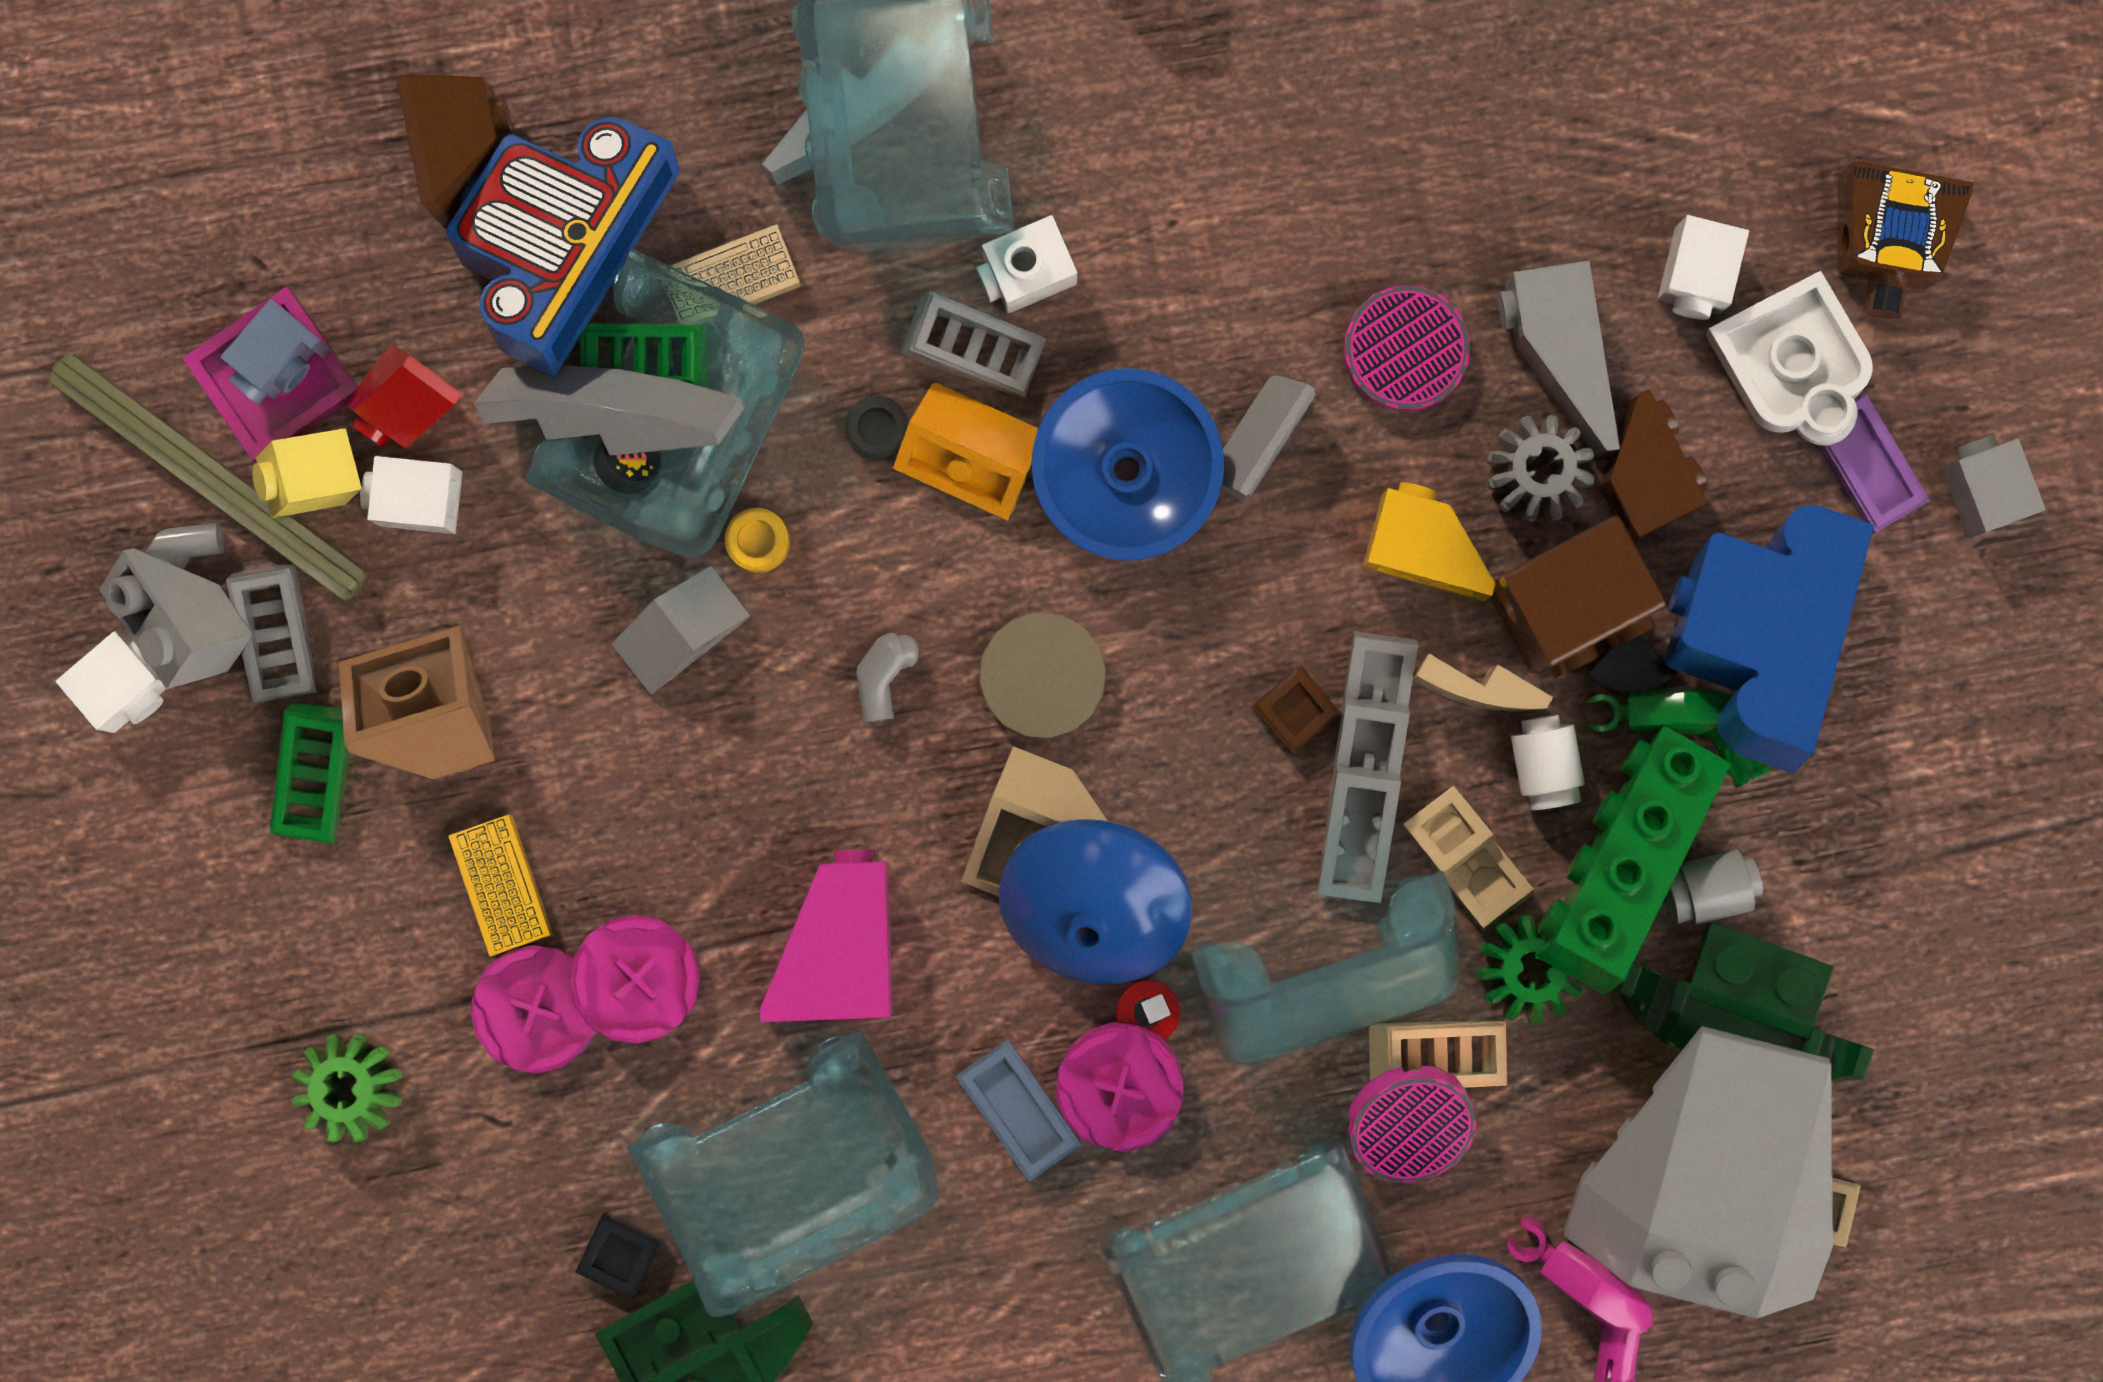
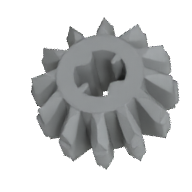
[1486,415,1595,523]

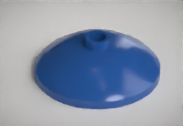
[1032,368,1224,561]
[999,819,1193,984]
[1349,1254,1542,1382]

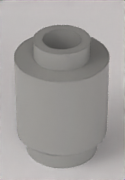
[1665,849,1763,926]

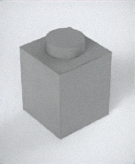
[1941,434,2046,539]

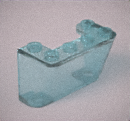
[791,0,1015,255]

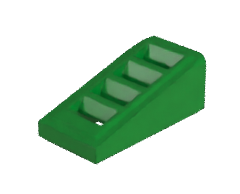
[580,324,708,388]
[269,702,350,844]

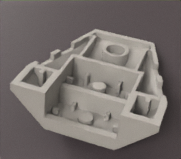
[1563,1026,1833,1319]

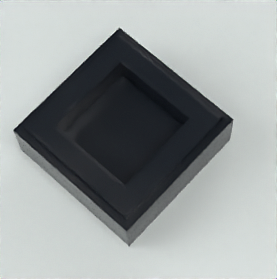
[575,1212,663,1300]

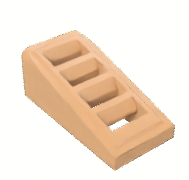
[1369,1020,1507,1088]

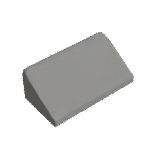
[1221,375,1316,504]

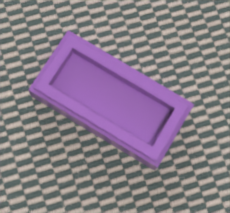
[1817,392,1930,534]

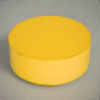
[725,508,790,573]

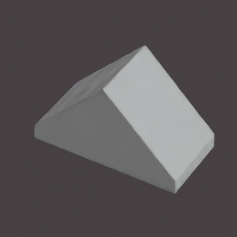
[611,566,751,695]

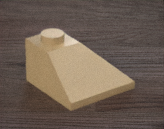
[961,746,1107,897]

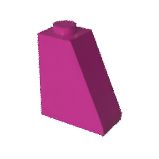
[760,849,893,1022]

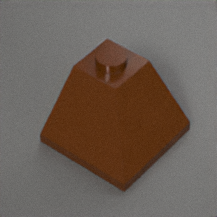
[396,74,512,229]

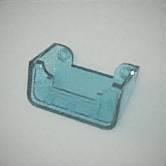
[524,248,804,559]
[1184,871,1460,1065]
[627,1029,940,1317]
[1100,1136,1396,1382]

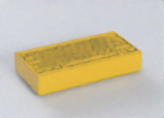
[448,815,553,957]

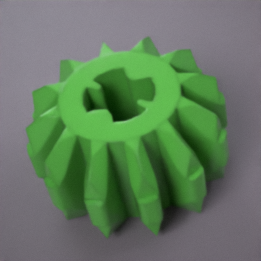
[291,1034,402,1143]

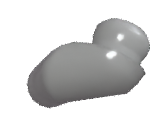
[144,522,224,570]
[856,633,919,723]

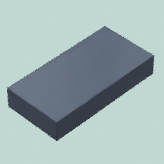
[955,1039,1082,1182]

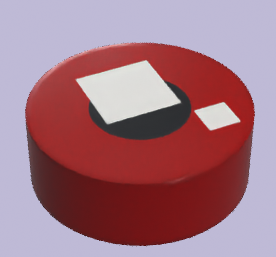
[1116,979,1180,1040]

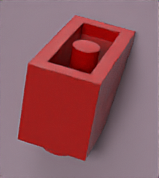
[345,343,462,449]

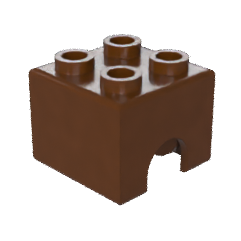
[1490,516,1665,679]

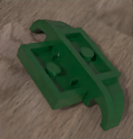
[1619,923,1874,1082]
[595,1269,813,1382]

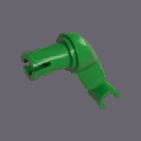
[1584,686,1772,789]

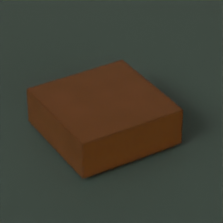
[1251,665,1342,755]

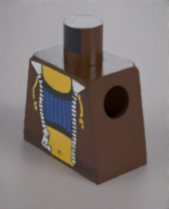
[1837,160,1974,319]

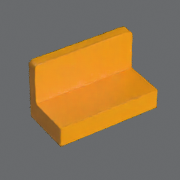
[892,383,1039,521]

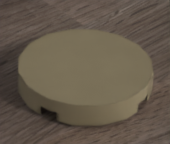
[979,612,1106,739]

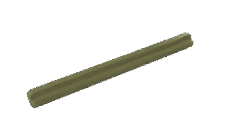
[49,354,367,601]

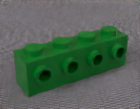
[1536,725,1731,995]

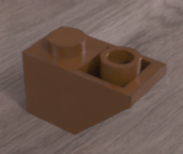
[1599,389,1708,542]

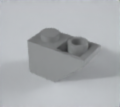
[99,548,253,689]

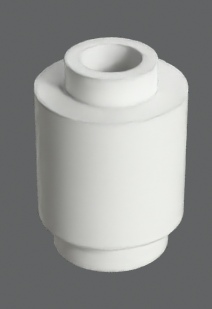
[1511,714,1585,810]

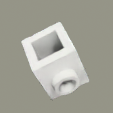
[976,215,1077,314]
[55,631,166,733]

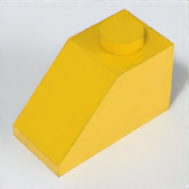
[1362,482,1495,601]

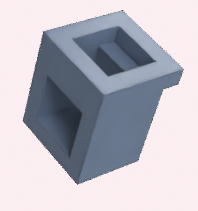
[220,298,333,405]

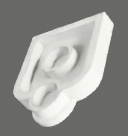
[1705,271,1873,445]

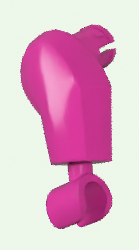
[1508,1217,1653,1382]

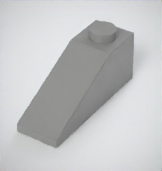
[1498,261,1620,459]

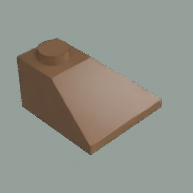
[338,625,495,779]

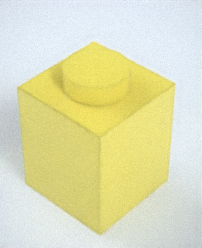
[253,428,362,518]

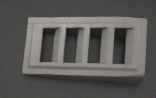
[900,291,1046,398]
[226,563,318,703]

